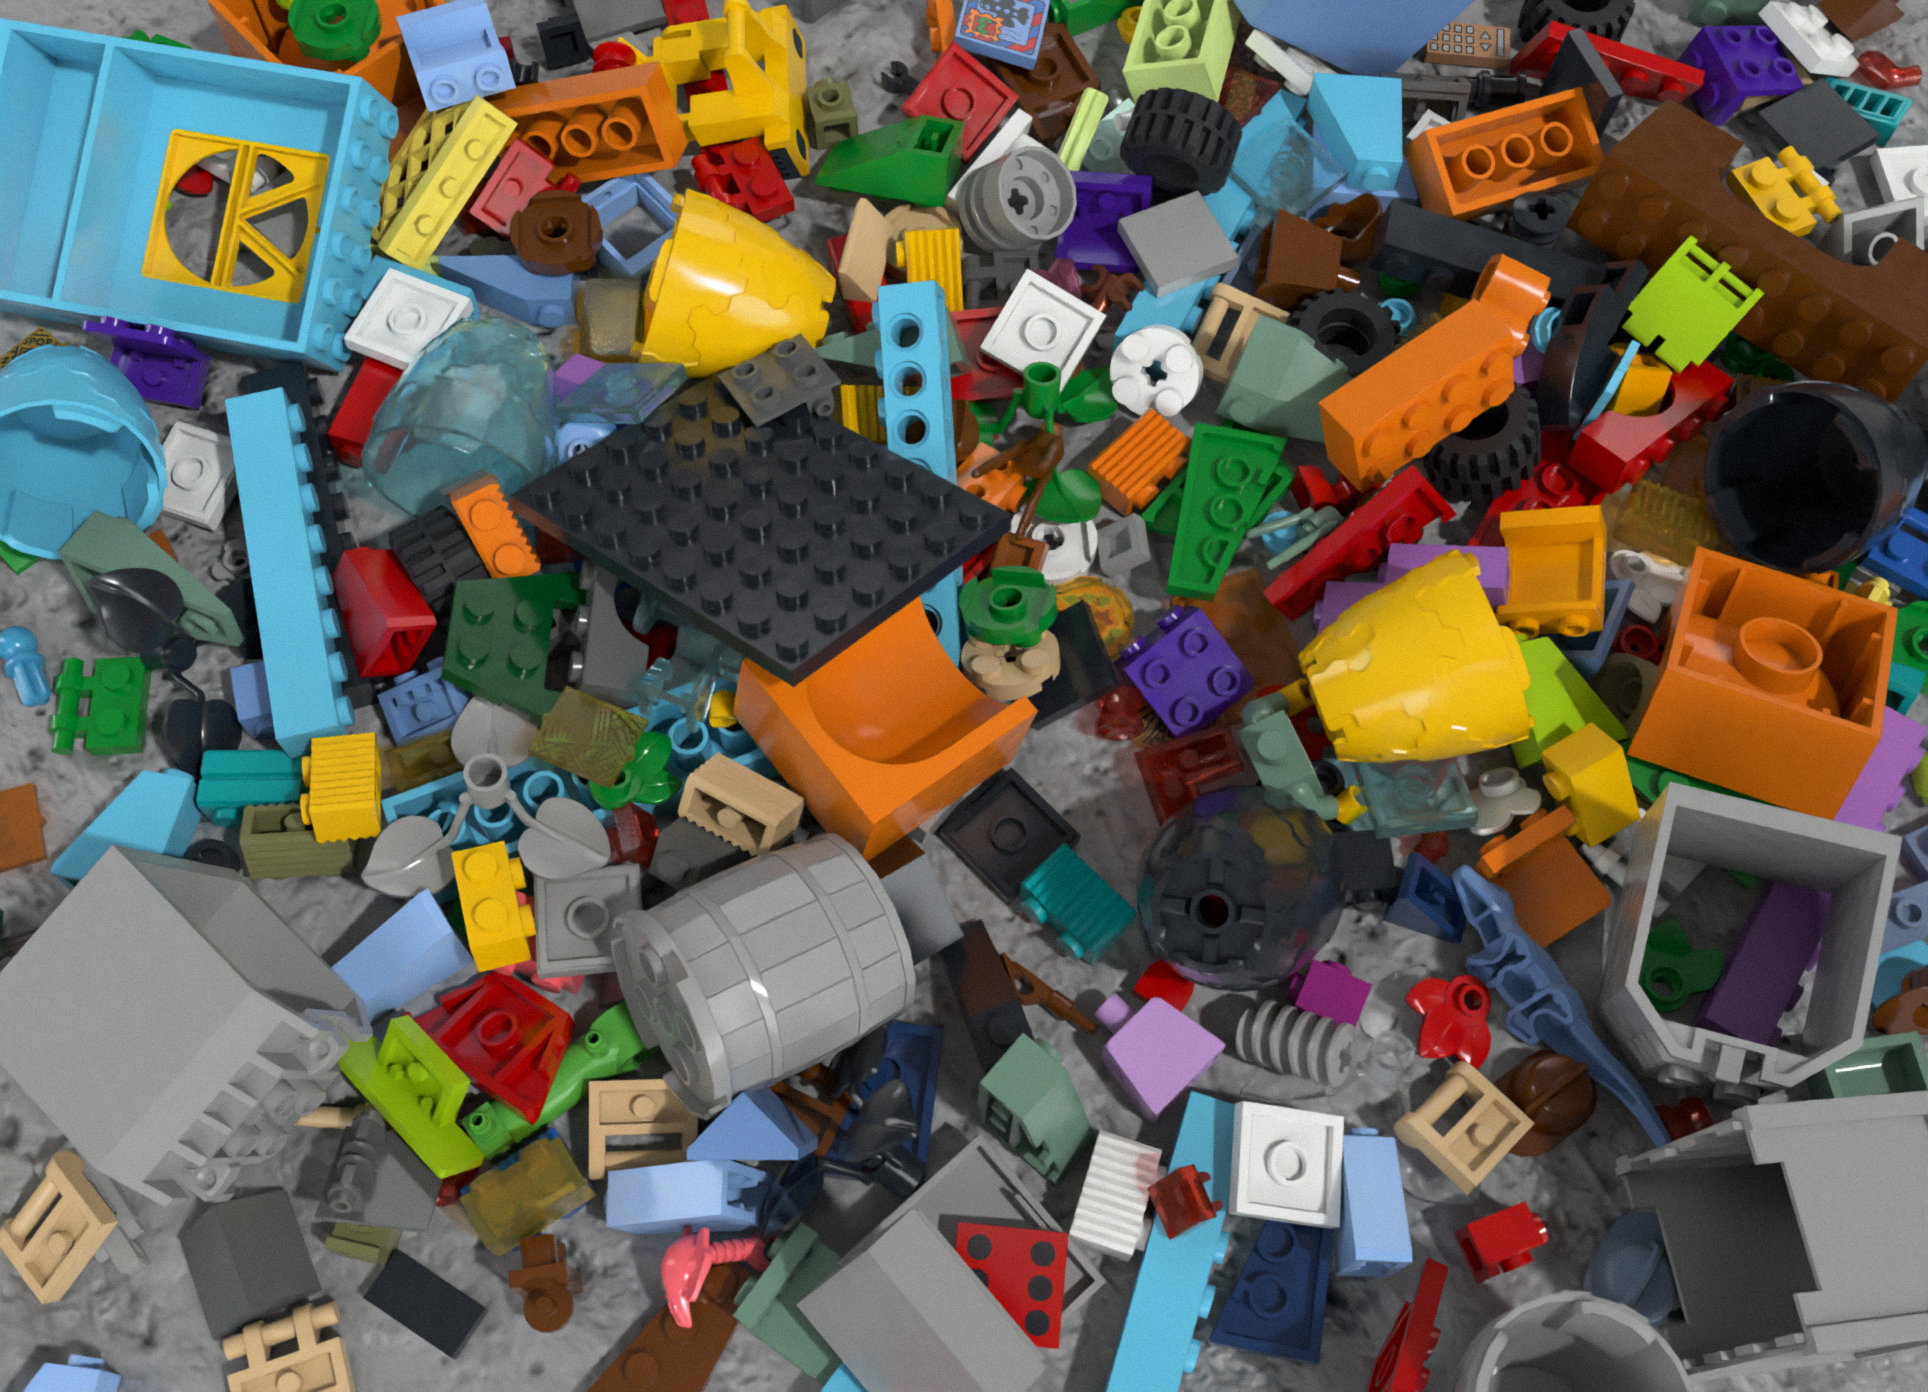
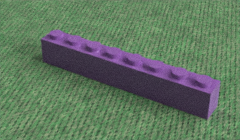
[1690,705,1928,1047]

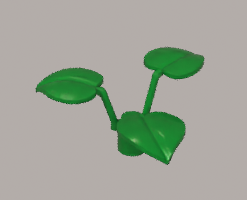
[969,362,1118,523]

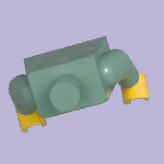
[1238,679,1370,825]

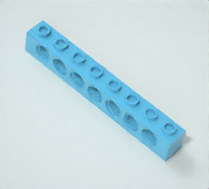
[872,280,967,672]

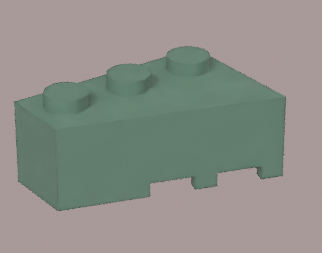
[976,1033,1096,1188]

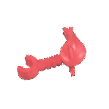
[661,1227,779,1328]

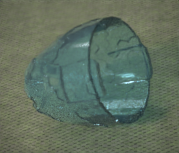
[361,316,561,532]

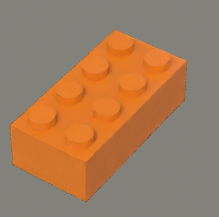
[489,61,688,185]
[1403,86,1605,222]
[1318,298,1514,493]

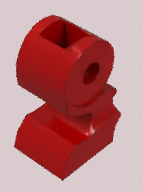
[1290,465,1385,516]

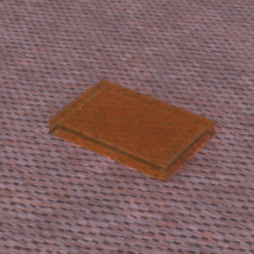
[1169,568,1311,727]

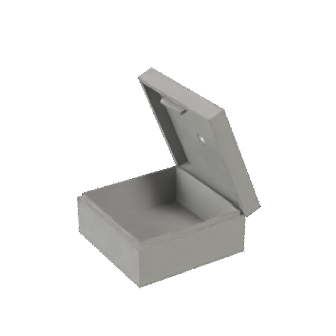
[796,1133,1107,1392]

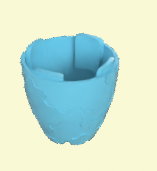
[0,344,168,560]

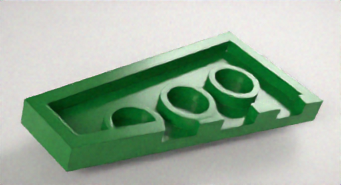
[1165,422,1288,602]

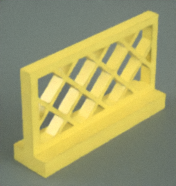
[371,94,518,270]

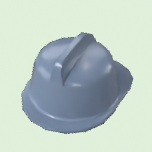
[1582,1211,1679,1329]

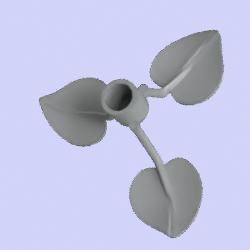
[361,695,611,899]

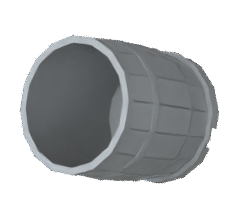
[611,833,916,1121]

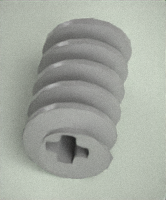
[1235,999,1355,1089]

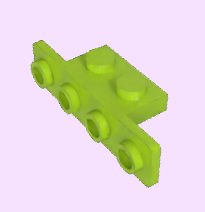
[338,1015,485,1178]

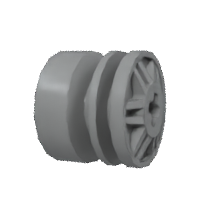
[958,146,1077,254]

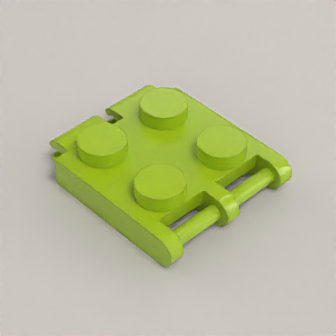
[1622,235,1765,374]

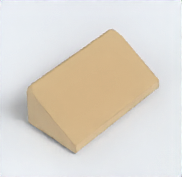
[838,198,894,303]

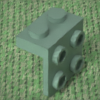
[733,1221,843,1385]

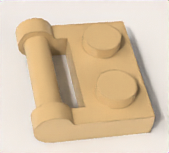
[1191,283,1290,385]
[1394,1061,1534,1195]
[589,1079,698,1180]
[0,1150,119,1305]

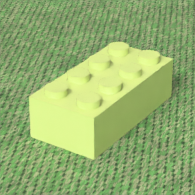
[1122,0,1242,105]

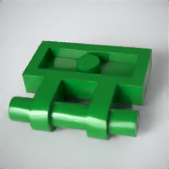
[49,657,152,756]

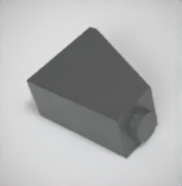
[649,816,810,890]

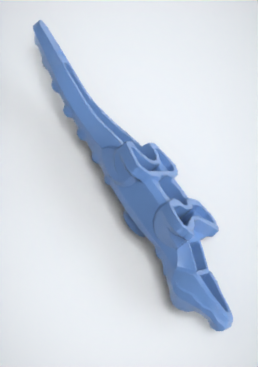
[1452,865,1671,1148]

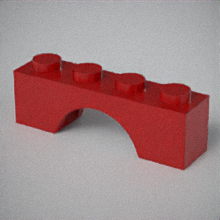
[1567,360,1735,495]

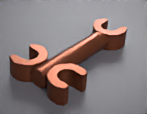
[1071,264,1145,378]

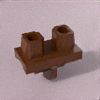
[508,1234,583,1333]

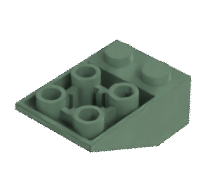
[814,306,972,384]

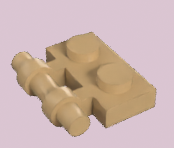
[223,1301,356,1392]

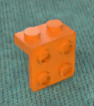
[1473,805,1611,949]

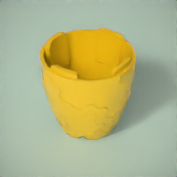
[628,188,836,379]
[1298,549,1537,763]

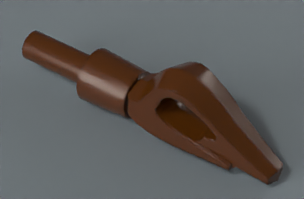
[1000,952,1100,1037]

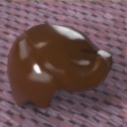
[1311,193,1383,263]

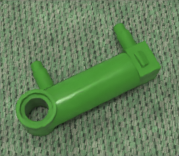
[460,1001,660,1165]

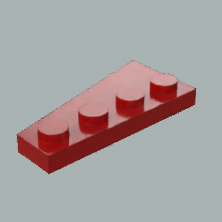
[1509,20,1705,104]
[1263,464,1457,621]

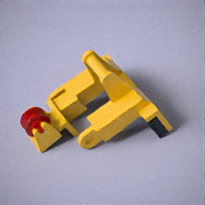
[592,0,810,180]

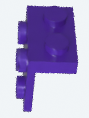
[1677,25,1803,126]
[1054,170,1152,274]
[81,316,211,410]
[1112,604,1254,741]

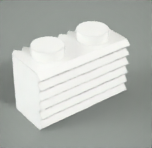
[1068,1130,1168,1262]

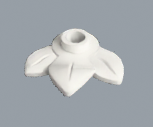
[1605,548,1684,624]
[1440,767,1542,836]

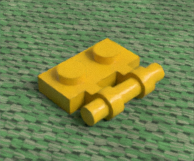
[1725,146,1842,237]

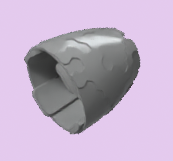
[1451,1290,1695,1392]

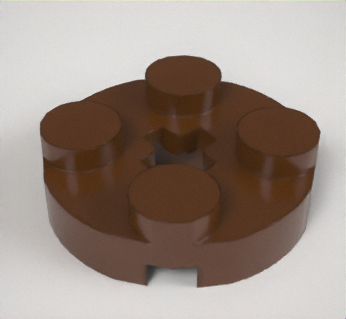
[509,190,603,275]

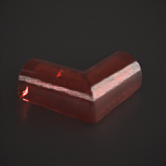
[1134,722,1244,828]

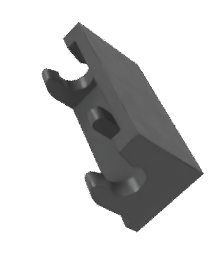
[1379,71,1471,123]

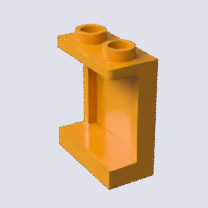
[1496,505,1607,639]

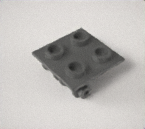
[718,333,841,428]
[315,1109,444,1233]

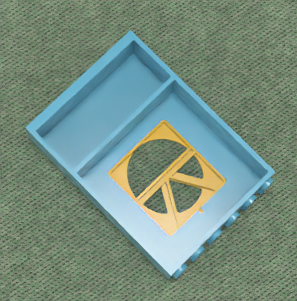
[0,18,399,373]

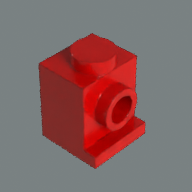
[1454,1201,1549,1285]

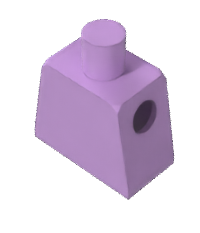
[1094,993,1226,1126]

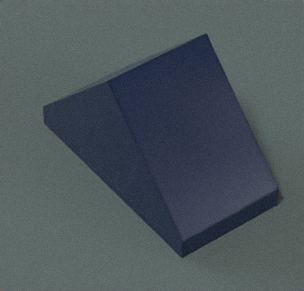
[1383,852,1467,943]

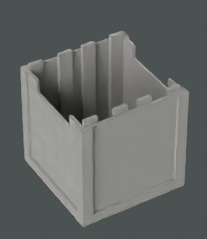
[1615,1090,1928,1382]

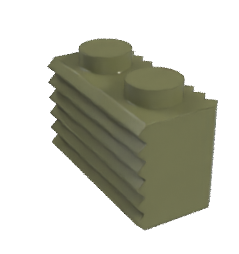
[239,802,359,880]

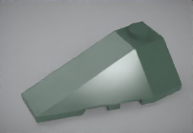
[1216,314,1354,443]
[58,510,244,647]

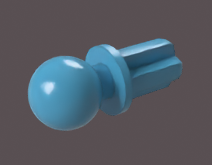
[0,626,52,708]

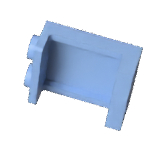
[396,0,516,112]

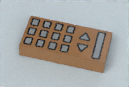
[1424,22,1510,70]

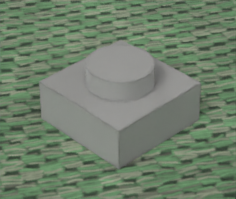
[1096,513,1151,577]

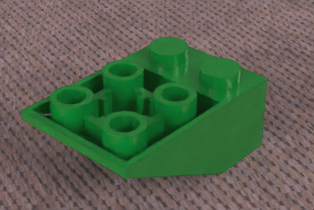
[815,115,965,208]

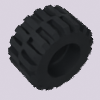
[1518,0,1636,43]
[1120,87,1243,196]
[1289,288,1403,378]
[1423,381,1542,501]
[389,505,492,636]

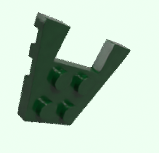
[440,572,597,747]

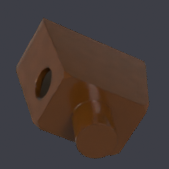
[1251,208,1360,310]

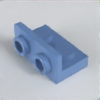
[377,656,473,750]

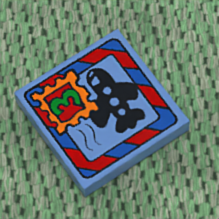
[953,0,1051,70]

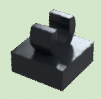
[536,14,590,69]

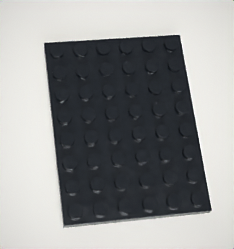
[509,368,1011,687]

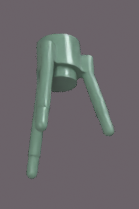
[1245,506,1345,570]

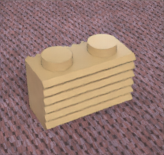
[677,752,806,856]

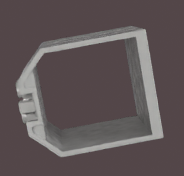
[1595,782,1903,1106]
[0,844,373,1207]

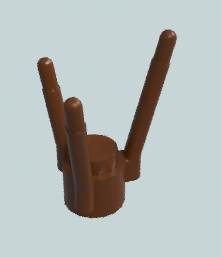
[971,431,1064,541]

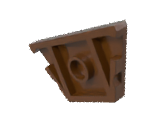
[984,23,1101,149]

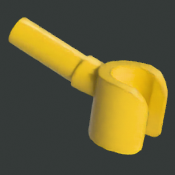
[708,690,738,728]

